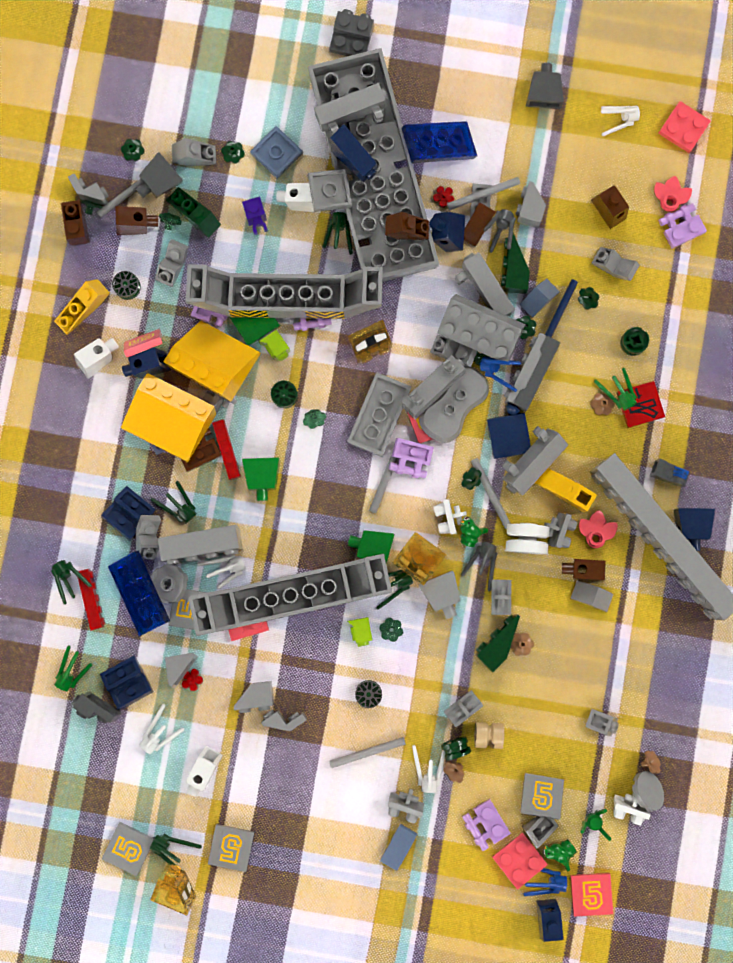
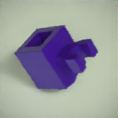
[242,196,268,235]

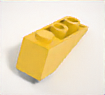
[54,279,110,335]
[535,468,597,513]

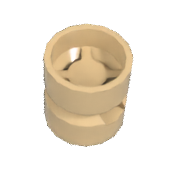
[474,722,504,749]

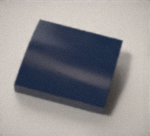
[487,413,531,459]
[101,486,156,541]
[100,655,154,711]

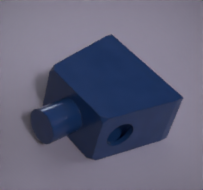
[429,212,465,252]
[122,347,171,379]
[674,508,715,551]
[536,899,564,942]

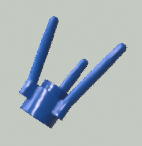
[480,356,521,392]
[524,868,567,896]

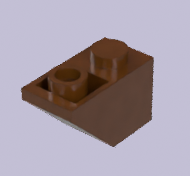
[61,200,90,246]
[385,212,429,240]

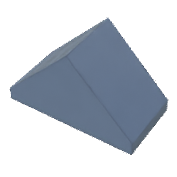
[520,279,560,318]

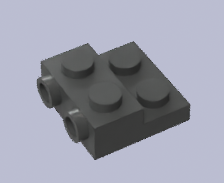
[329,9,374,56]
[71,692,122,723]

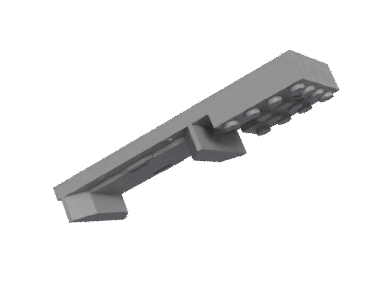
[308,48,439,282]

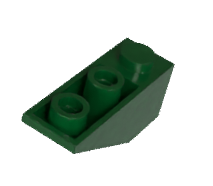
[166,187,221,238]
[501,233,530,294]
[475,614,520,672]

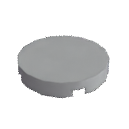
[632,771,664,812]

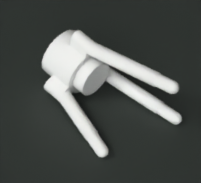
[601,105,640,136]
[197,555,246,589]
[139,704,184,754]
[412,745,445,793]

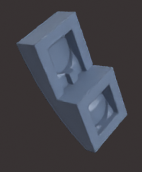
[380,824,417,871]

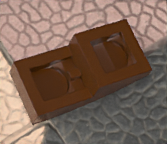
[464,202,496,247]

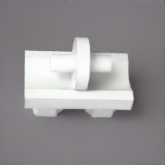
[434,499,467,535]
[613,794,651,826]

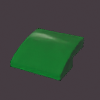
[229,317,280,346]

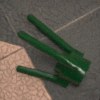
[323,212,353,255]
[151,481,197,524]
[51,560,92,605]
[376,569,413,610]
[150,833,202,874]

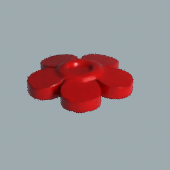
[433,186,455,208]
[182,669,203,691]

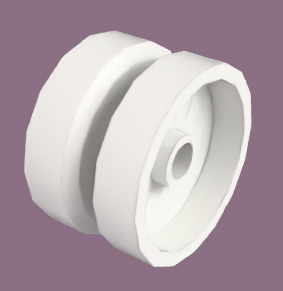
[505,523,550,555]

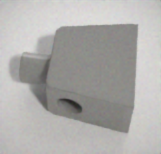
[418,571,460,619]

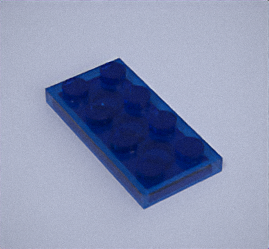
[401,121,478,163]
[108,551,170,637]

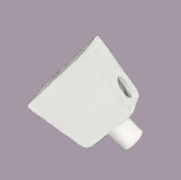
[276,183,321,213]
[74,338,119,379]
[186,746,223,796]

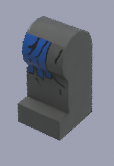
[650,459,690,487]

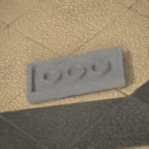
[347,372,412,457]

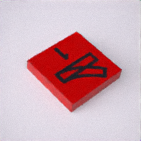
[616,381,665,428]

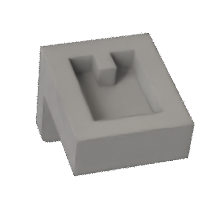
[585,709,619,736]

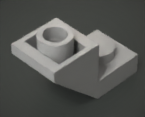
[68,174,109,205]
[155,239,189,287]
[592,247,640,281]
[430,335,477,367]
[136,515,161,559]
[261,710,307,731]

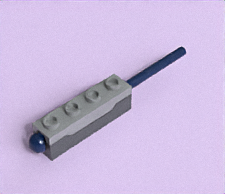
[504,279,578,415]

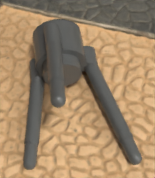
[484,209,516,253]
[461,542,498,591]

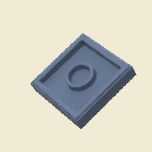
[250,126,303,179]

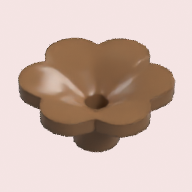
[591,393,615,415]
[510,633,534,656]
[641,751,661,774]
[443,761,464,783]

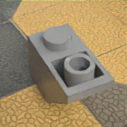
[172,138,216,166]
[515,181,546,228]
[234,681,274,713]

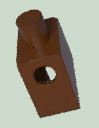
[591,185,629,229]
[115,206,158,235]
[562,559,606,581]

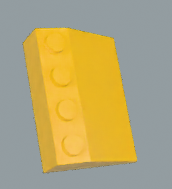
[163,321,261,402]
[121,373,216,462]

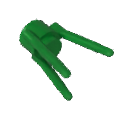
[594,368,637,411]
[54,645,92,692]
[580,809,611,841]

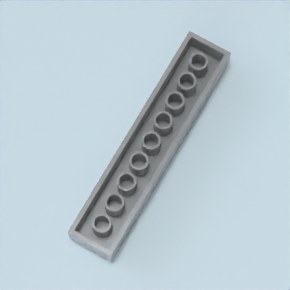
[590,453,733,620]

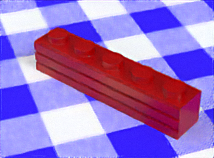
[212,419,241,480]
[77,569,105,631]

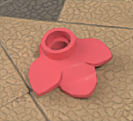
[654,176,692,212]
[579,510,618,548]

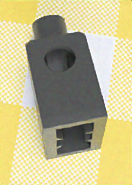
[526,63,564,109]
[136,152,183,198]

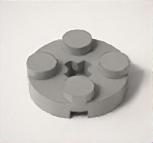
[149,564,188,604]

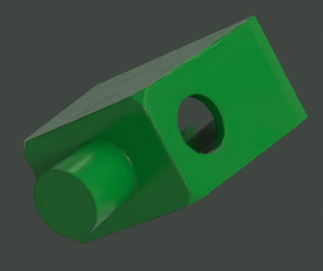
[242,457,280,501]
[347,530,395,563]

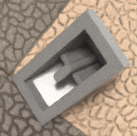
[571,580,613,612]
[165,653,198,688]
[522,816,558,848]

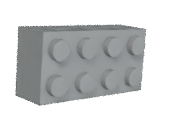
[437,294,526,361]
[158,525,243,565]

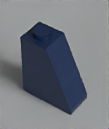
[330,124,377,183]

